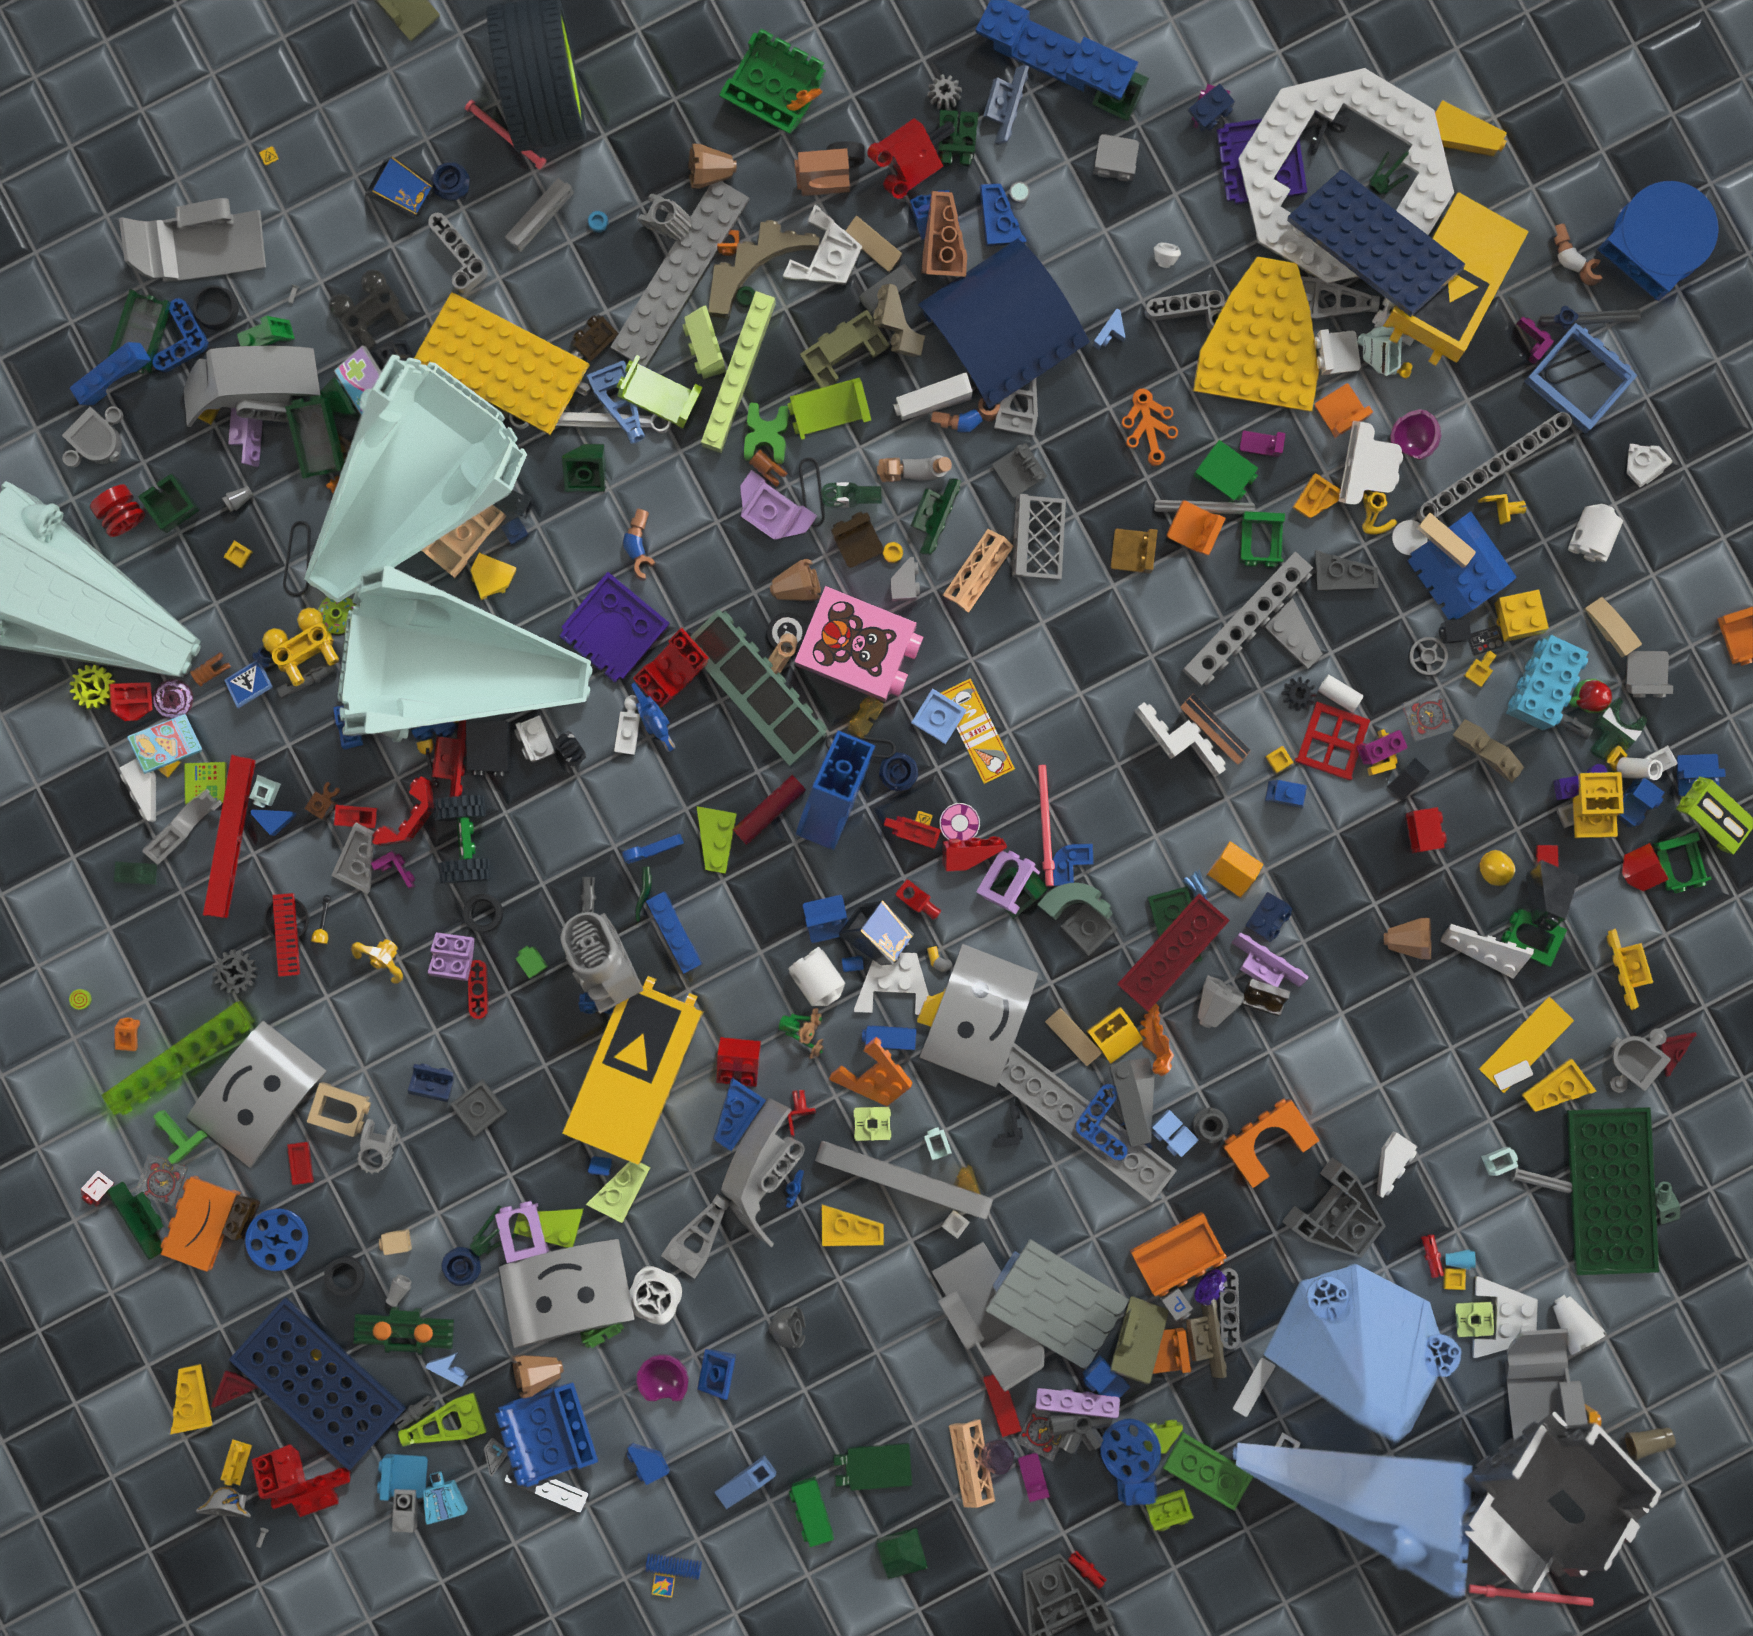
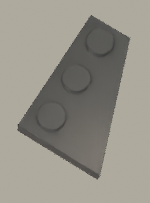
[1315,550,1378,591]

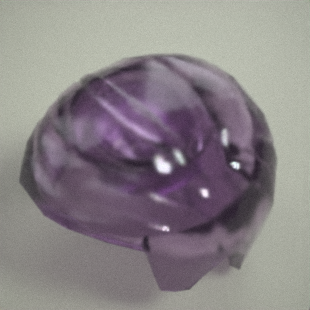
[981,1439,1015,1475]

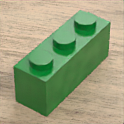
[789,1476,834,1547]

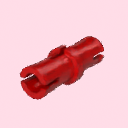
[1421,1234,1444,1278]
[1068,1550,1107,1589]

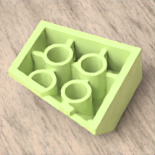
[682,306,726,379]

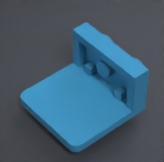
[377,1454,428,1500]

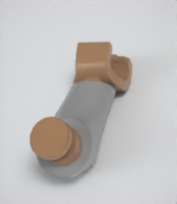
[877,455,952,482]

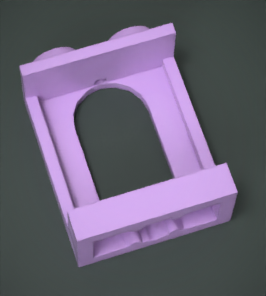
[977,851,1040,914]
[495,1201,549,1263]

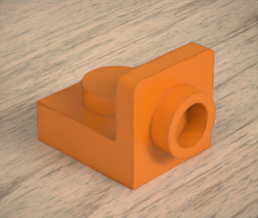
[114,1017,140,1051]

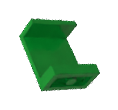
[1193,440,1258,502]

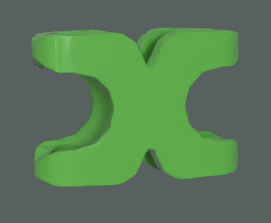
[744,402,789,464]

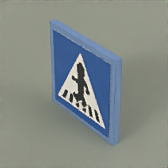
[224,660,273,708]

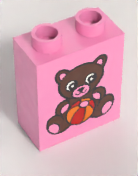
[795,586,923,702]

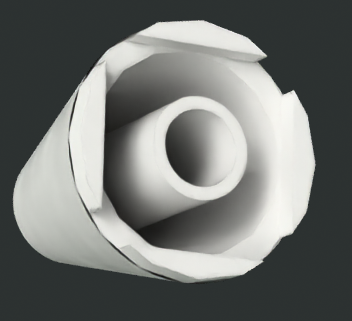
[1553,1295,1607,1355]

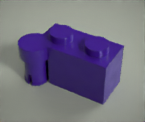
[1553,764,1607,800]

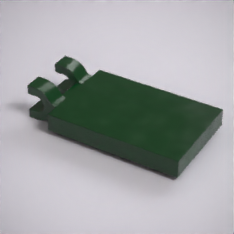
[1147,886,1202,963]
[834,1443,912,1490]

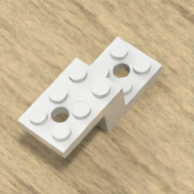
[1134,702,1226,777]

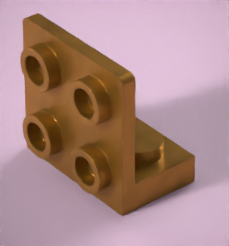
[1111,529,1157,574]

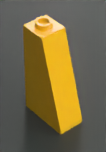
[1435,100,1507,156]

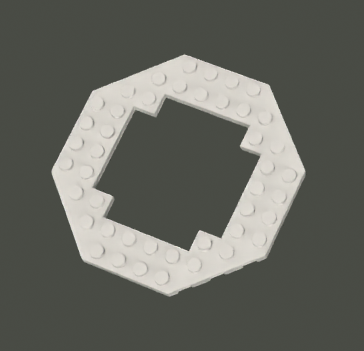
[1238,68,1454,283]

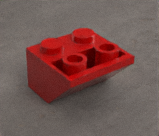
[716,1037,761,1087]
[252,1445,307,1499]

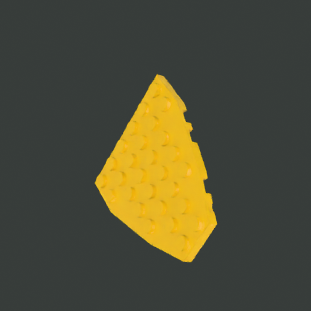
[1193,257,1319,412]

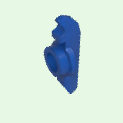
[786,1170,804,1208]

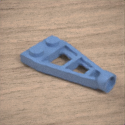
[587,360,645,443]

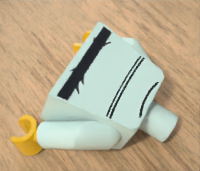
[1357,326,1413,378]

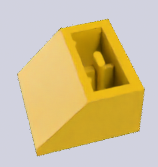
[1087,1007,1143,1064]

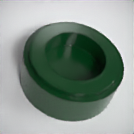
[736,286,755,308]

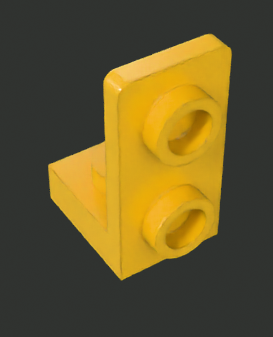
[1367,729,1398,776]

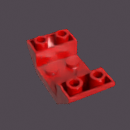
[633,628,709,708]
[372,776,434,846]

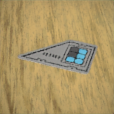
[484,1438,509,1476]

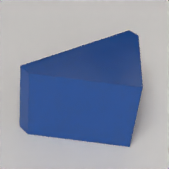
[251,810,296,836]

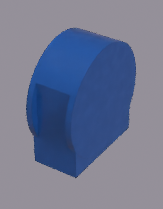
[1597,181,1718,301]
[795,731,875,850]

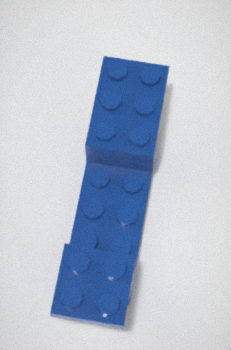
[975,0,1138,100]

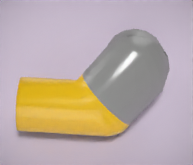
[927,946,952,972]

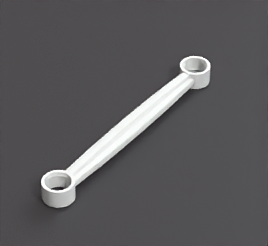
[509,412,671,433]

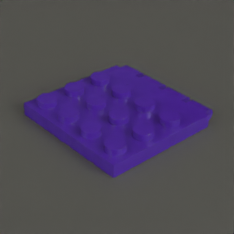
[1216,119,1307,205]
[559,572,670,683]

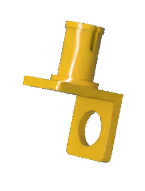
[1478,494,1526,525]

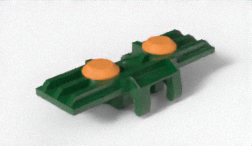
[353,1307,454,1355]

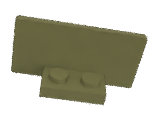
[374,0,440,41]
[1110,1296,1169,1385]

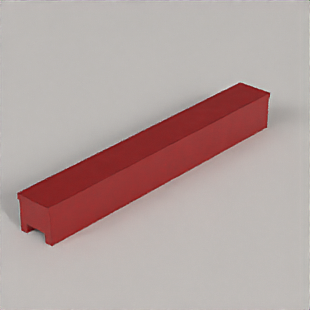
[203,754,256,918]

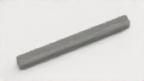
[1154,500,1255,514]

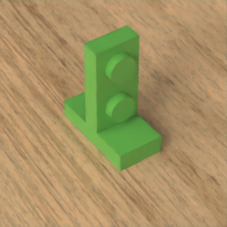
[153,1110,208,1165]

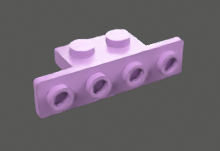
[228,408,263,467]
[1232,933,1308,987]
[1036,1388,1120,1419]

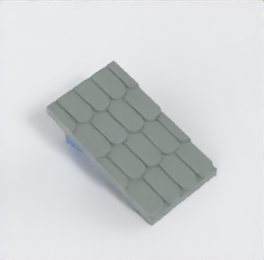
[986,1239,1129,1370]

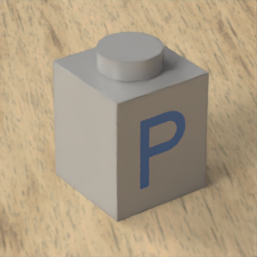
[1160,1286,1193,1321]

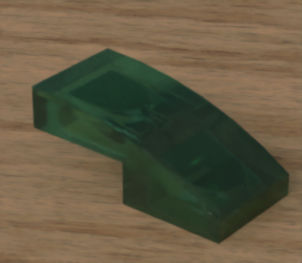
[114,862,157,885]

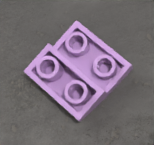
[428,932,474,981]

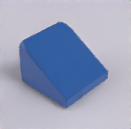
[588,1156,612,1176]

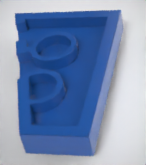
[980,184,1027,246]
[713,1078,766,1151]

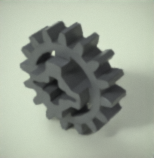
[212,950,258,994]

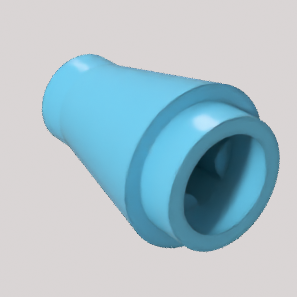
[1446,1249,1476,1270]

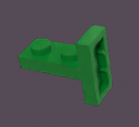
[237,316,295,347]

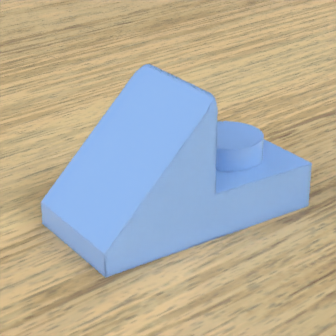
[1093,309,1125,350]
[425,1352,469,1387]

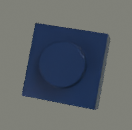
[501,517,529,545]

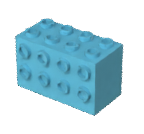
[1506,635,1588,730]

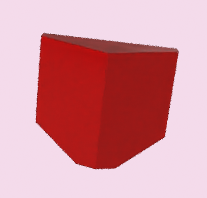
[109,682,153,721]
[1622,843,1669,891]

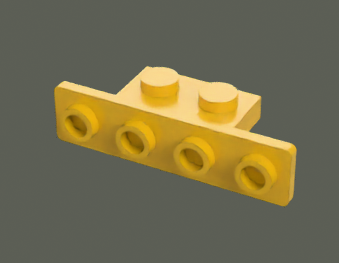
[1606,929,1653,1010]

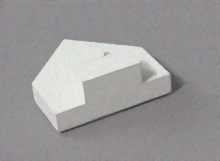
[1627,444,1673,487]

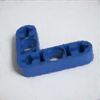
[153,298,208,372]
[621,834,684,864]
[1075,1084,1128,1160]

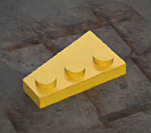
[1522,1058,1597,1112]
[822,1204,884,1246]
[170,1364,213,1434]

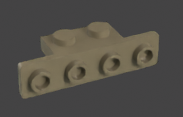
[1186,1299,1227,1378]

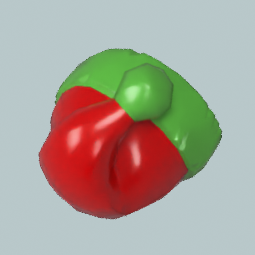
[1569,678,1612,713]

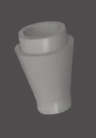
[222,486,254,512]
[386,1274,412,1307]

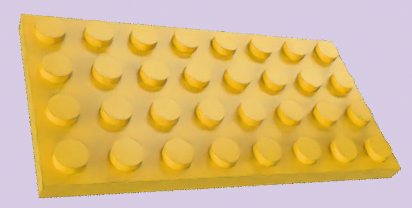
[414,292,590,435]

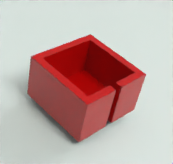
[1406,807,1447,853]

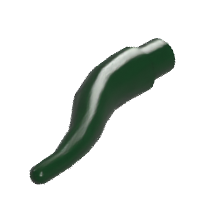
[636,867,652,922]

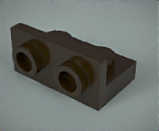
[570,314,619,362]
[1242,979,1290,1016]

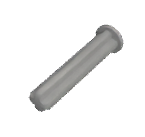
[1510,1167,1572,1193]

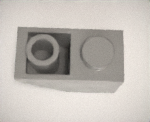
[891,557,920,602]
[392,1489,418,1532]

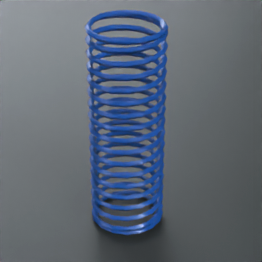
[645,1553,702,1580]

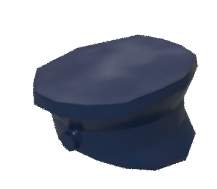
[431,162,470,200]
[879,752,918,791]
[441,1247,481,1286]

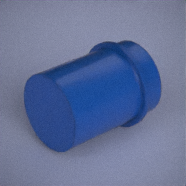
[842,955,864,972]

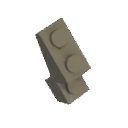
[873,284,925,357]
[1453,719,1524,783]

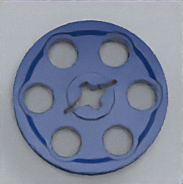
[245,1208,308,1271]
[1101,1419,1161,1482]

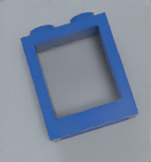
[862,1025,916,1050]

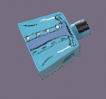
[423,1471,468,1525]

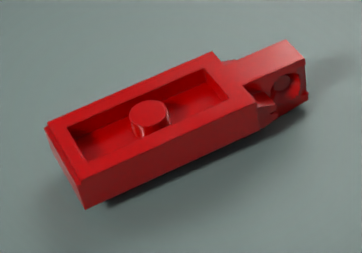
[883,816,941,849]

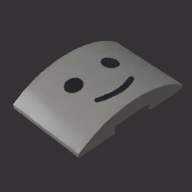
[919,944,1038,1087]
[187,1021,327,1168]
[499,1239,635,1348]

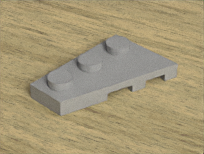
[1263,598,1322,669]
[331,823,374,894]

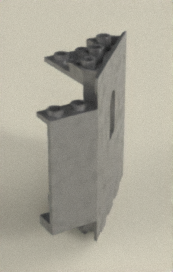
[1462,1412,1661,1593]

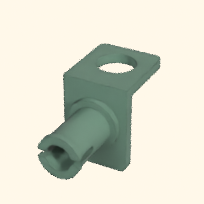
[1655,1182,1680,1224]

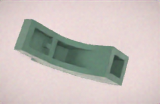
[1038,883,1113,920]

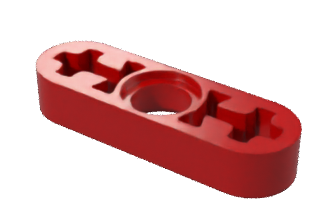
[468,960,489,1019]

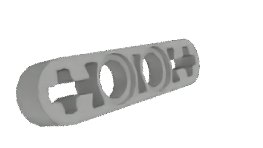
[1219,1268,1240,1349]

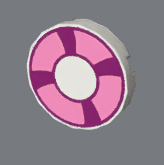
[940,803,980,840]

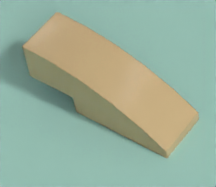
[1584,597,1642,657]

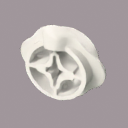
[629,1266,682,1325]

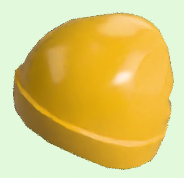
[1480,850,1515,886]

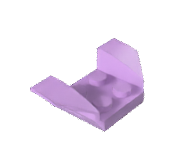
[740,470,817,540]

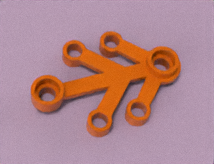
[1122,389,1178,466]

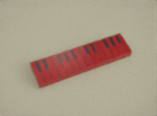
[272,893,300,976]

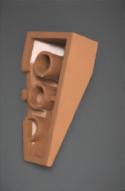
[922,191,967,277]

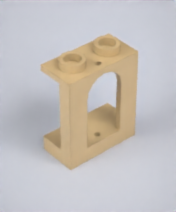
[307,1082,371,1137]

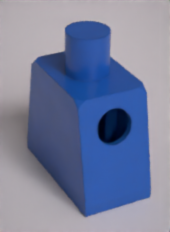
[1265,780,1307,808]
[1117,1475,1158,1505]

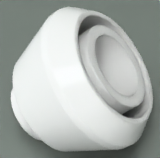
[1154,243,1181,268]

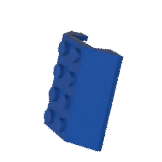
[1407,511,1517,620]
[495,1382,598,1487]

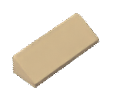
[846,216,902,273]
[1416,513,1476,568]
[1045,1008,1102,1066]

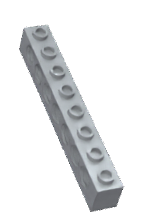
[1182,551,1313,687]

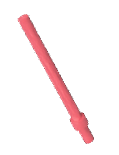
[1038,765,1055,886]
[1469,1584,1593,1606]

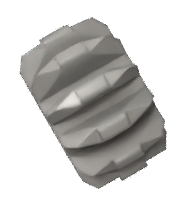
[928,74,962,110]

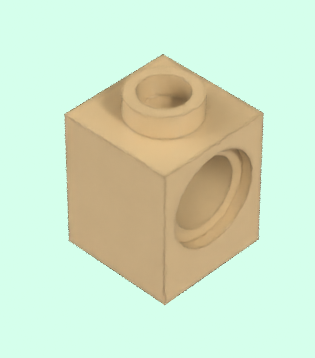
[379,1229,412,1255]

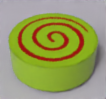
[69,989,92,1010]

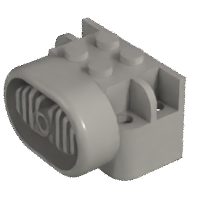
[560,912,644,1013]

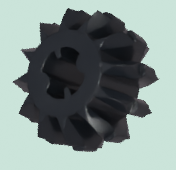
[1281,677,1317,712]
[555,731,586,767]

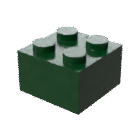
[138,473,200,533]

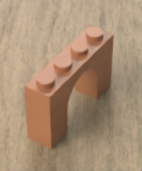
[794,148,850,196]

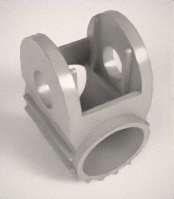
[637,194,693,240]
[357,1119,397,1174]

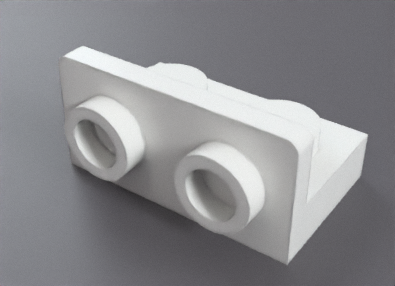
[514,716,555,763]

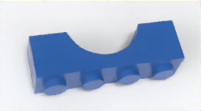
[70,342,151,405]
[646,892,703,974]

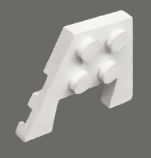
[783,205,862,285]
[854,953,929,1015]
[1472,1276,1538,1358]

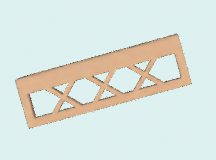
[943,529,1014,613]
[949,1419,995,1508]

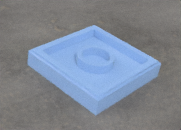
[911,688,967,745]

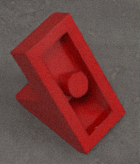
[334,805,377,829]

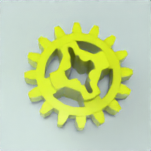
[69,665,115,709]

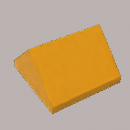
[1207,841,1264,898]

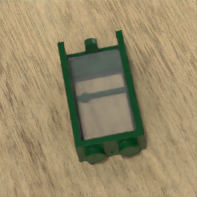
[108,289,171,375]
[285,395,345,479]

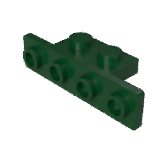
[910,479,961,555]
[106,1182,164,1260]

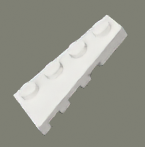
[1440,924,1534,978]

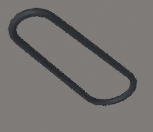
[283,521,311,596]

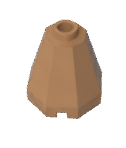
[689,144,737,188]
[770,559,821,601]
[1384,918,1431,959]
[512,1354,563,1399]

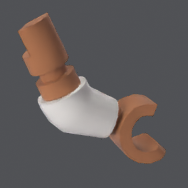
[1554,224,1603,285]

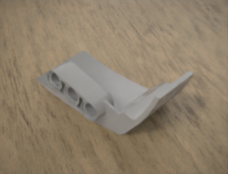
[119,198,266,282]
[184,346,320,427]
[721,1098,804,1247]
[932,1242,1044,1391]
[1505,1328,1588,1440]

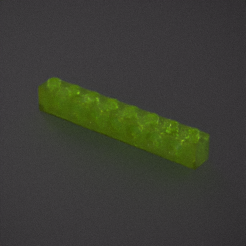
[101,1001,255,1116]

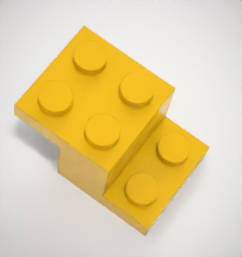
[1573,772,1624,838]

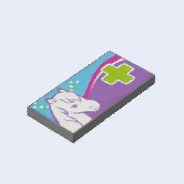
[334,345,381,416]

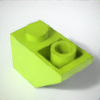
[1144,1419,1183,1454]

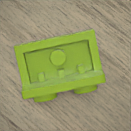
[1145,1489,1193,1531]

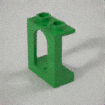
[1240,511,1285,568]
[1653,832,1712,893]
[1501,909,1567,967]

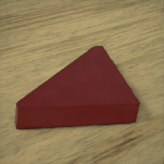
[1659,1032,1697,1077]
[211,1370,259,1408]

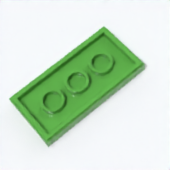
[1162,1432,1254,1510]

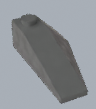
[1109,1058,1154,1148]

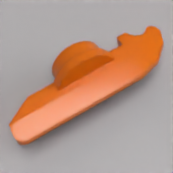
[787,88,822,111]

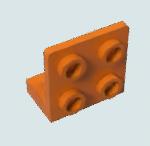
[1314,383,1373,438]
[1166,500,1226,555]
[1153,1327,1191,1374]

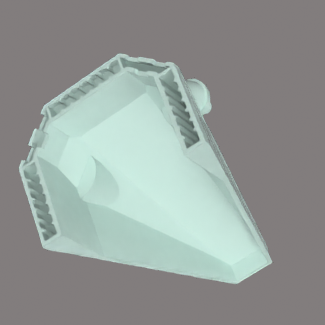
[304,354,527,603]
[0,482,201,678]
[337,566,592,742]

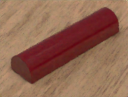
[732,775,806,845]

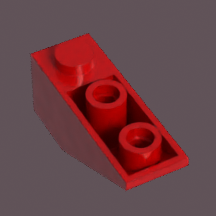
[943,836,1007,871]

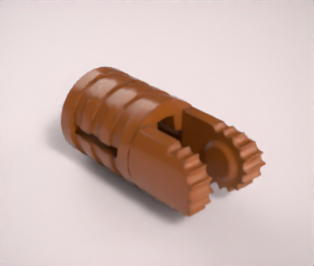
[749,450,788,487]
[190,652,231,687]

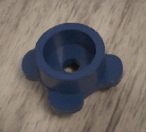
[1554,306,1578,330]
[252,647,275,668]

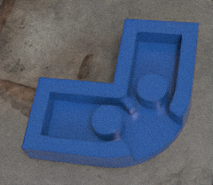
[1053,844,1093,886]

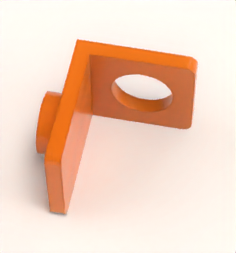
[717,230,739,256]

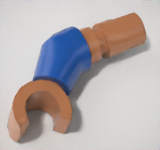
[931,398,1000,433]
[623,508,655,581]

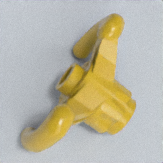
[1362,490,1397,535]
[351,939,403,984]

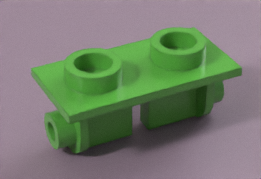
[580,1323,624,1348]

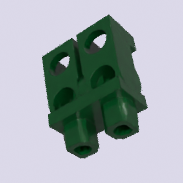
[938,110,979,167]

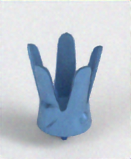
[1182,869,1210,900]

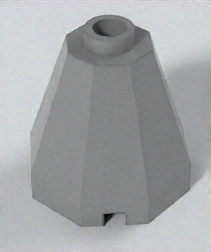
[1198,976,1244,1028]

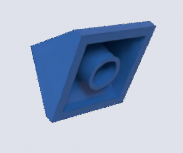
[698,1349,737,1400]

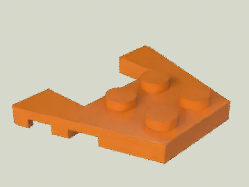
[829,1037,913,1106]

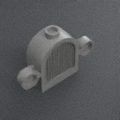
[62,406,123,468]
[1610,1029,1671,1093]

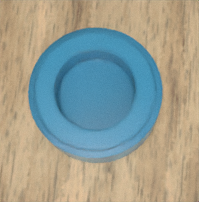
[588,211,609,233]

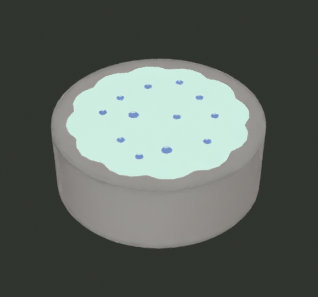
[1009,182,1030,203]

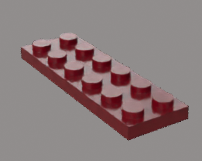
[1117,894,1230,1012]

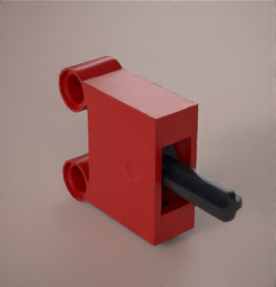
[867,118,955,199]

